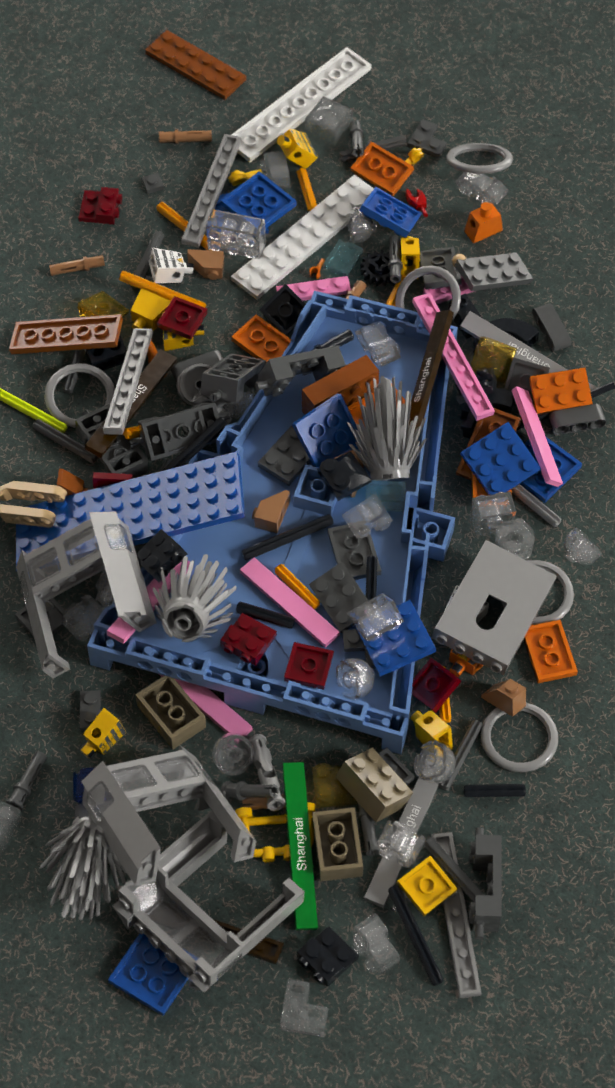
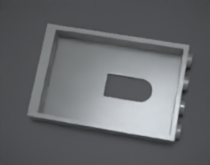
[431,540,557,675]

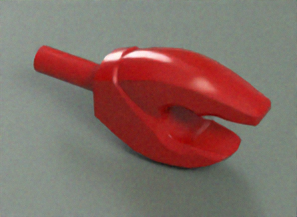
[405,189,428,217]

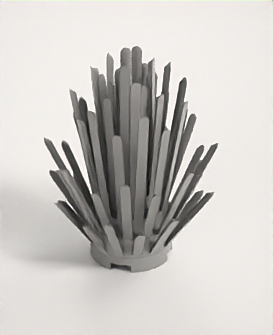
[347,376,428,481]
[153,554,237,642]
[39,814,127,920]

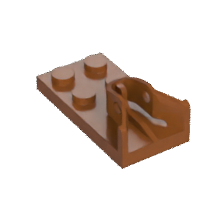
[456,408,521,481]

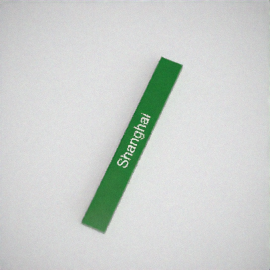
[282,762,318,931]

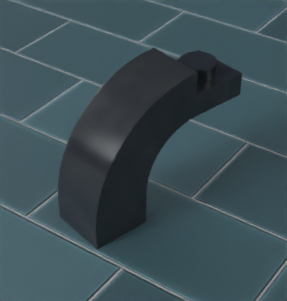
[473,318,539,357]
[461,388,515,439]

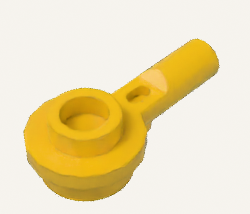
[405,148,424,165]
[228,169,262,186]

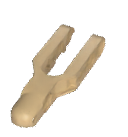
[0,481,67,528]

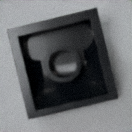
[259,284,306,335]
[317,451,372,501]

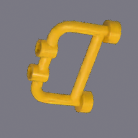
[235,802,316,863]

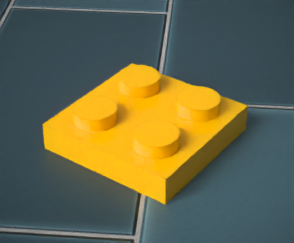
[397,855,458,917]

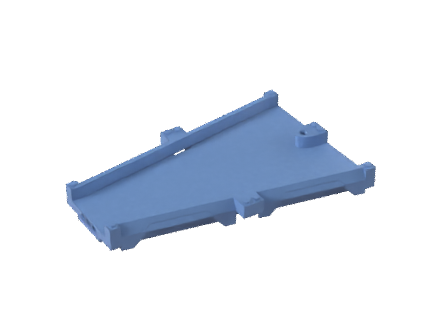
[87,291,458,754]

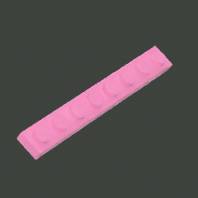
[412,293,495,421]

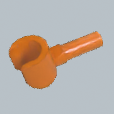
[309,259,325,279]

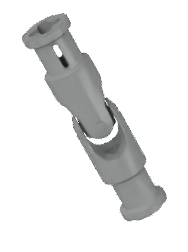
[248,734,286,811]

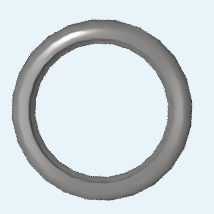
[446,143,513,174]
[395,265,461,321]
[45,363,115,428]
[501,560,574,625]
[481,703,558,772]

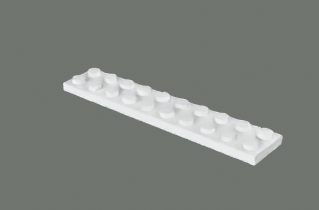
[232,47,371,163]
[231,174,374,300]

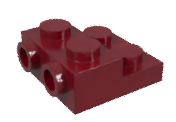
[78,187,122,225]
[220,613,277,666]

